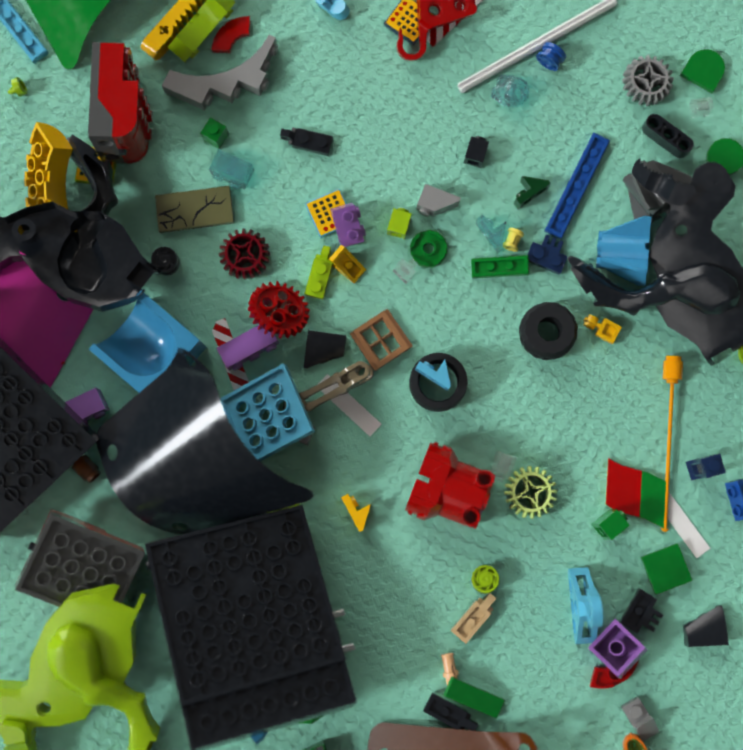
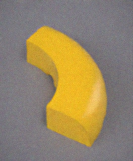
[24,122,78,232]

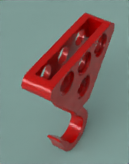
[396,0,477,61]

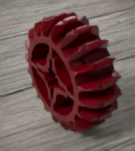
[219,228,270,280]

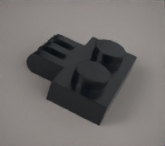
[619,588,663,634]

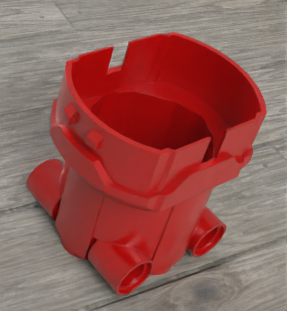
[405,442,495,529]

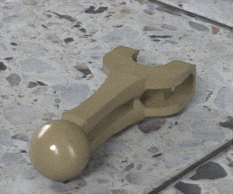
[283,361,374,419]

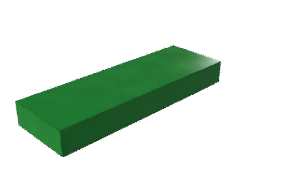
[471,255,529,279]
[443,676,505,719]

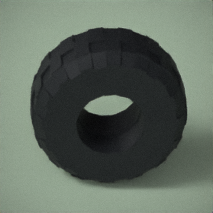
[519,302,578,360]

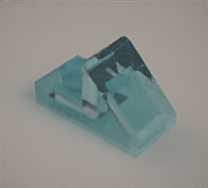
[475,215,506,253]

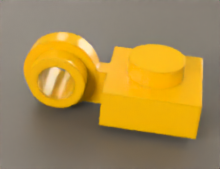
[583,314,622,344]

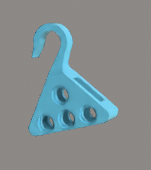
[568,567,603,644]

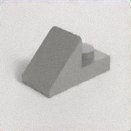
[620,696,659,742]

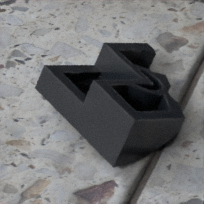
[303,330,346,369]
[683,605,729,647]

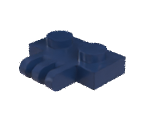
[527,234,568,275]

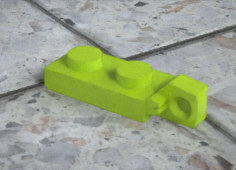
[305,245,333,300]

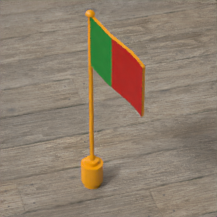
[605,356,683,532]

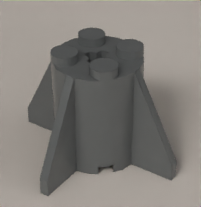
[623,160,692,224]

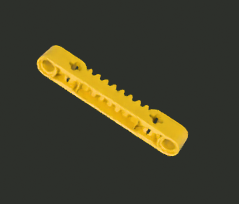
[141,0,207,61]

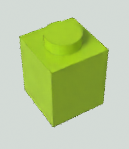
[387,208,412,239]

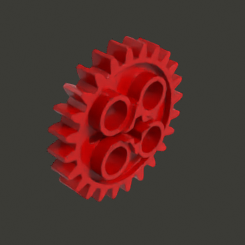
[248,281,310,339]

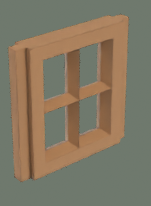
[350,309,413,371]

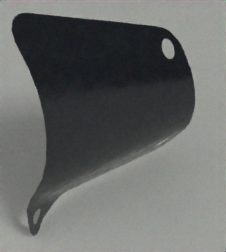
[96,348,314,534]

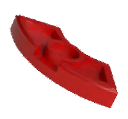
[211,16,250,53]
[589,660,639,689]

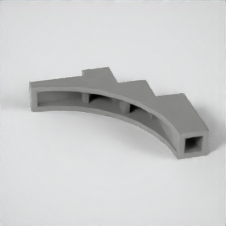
[162,35,278,110]

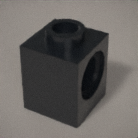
[464,136,489,168]

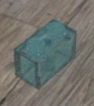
[209,149,254,189]

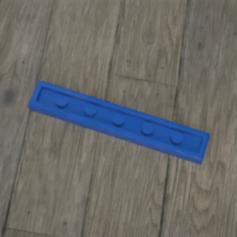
[544,132,610,239]

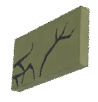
[155,186,234,233]

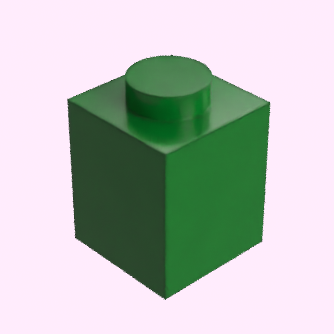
[200,117,229,149]

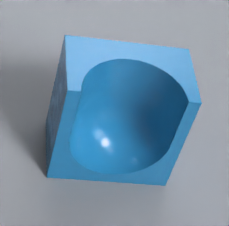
[89,291,207,393]

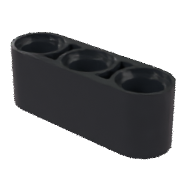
[642,114,694,158]

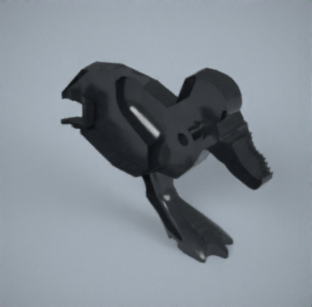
[0,134,163,312]
[567,158,743,366]

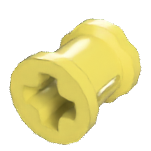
[502,228,524,252]

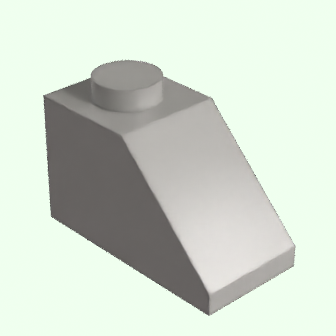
[416,184,461,216]

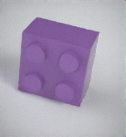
[588,619,648,679]

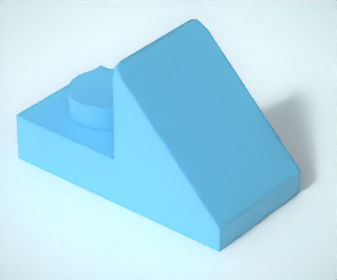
[415,360,451,391]

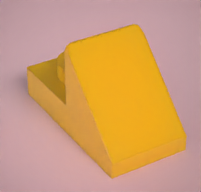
[329,245,366,284]
[341,494,371,532]

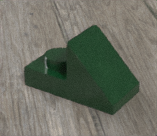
[514,176,551,209]

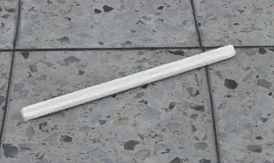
[457,0,618,93]

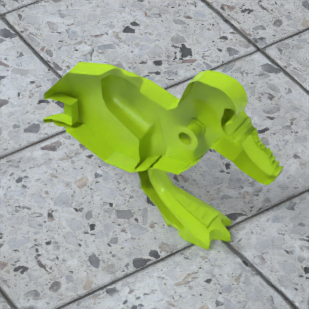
[0,584,160,750]

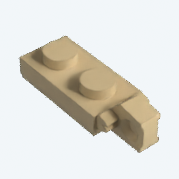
[451,593,497,644]

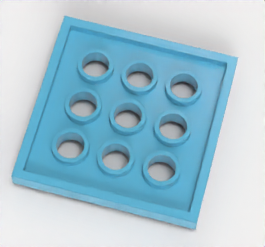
[220,363,315,461]

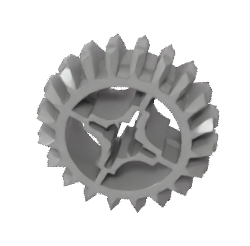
[622,55,674,106]

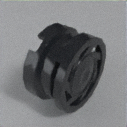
[151,247,180,276]

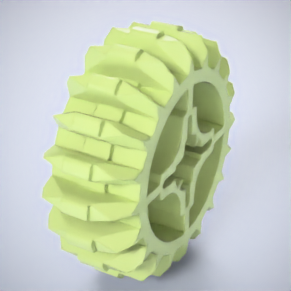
[504,466,557,519]

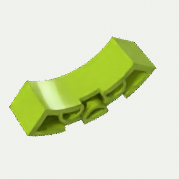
[168,0,236,62]

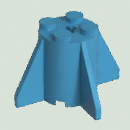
[596,216,652,286]

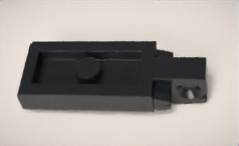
[280,128,333,156]
[423,692,478,731]

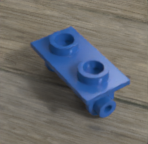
[725,479,743,521]

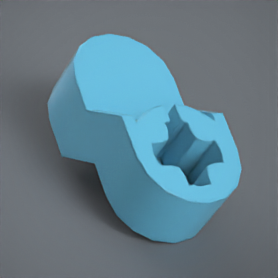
[315,0,350,20]

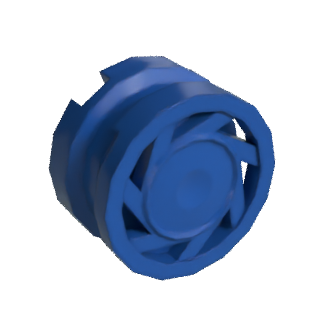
[536,42,566,71]

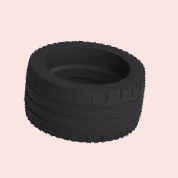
[409,353,468,412]

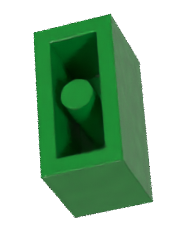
[591,510,630,540]

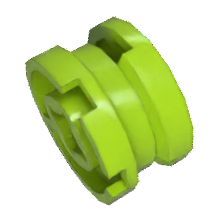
[471,565,499,594]

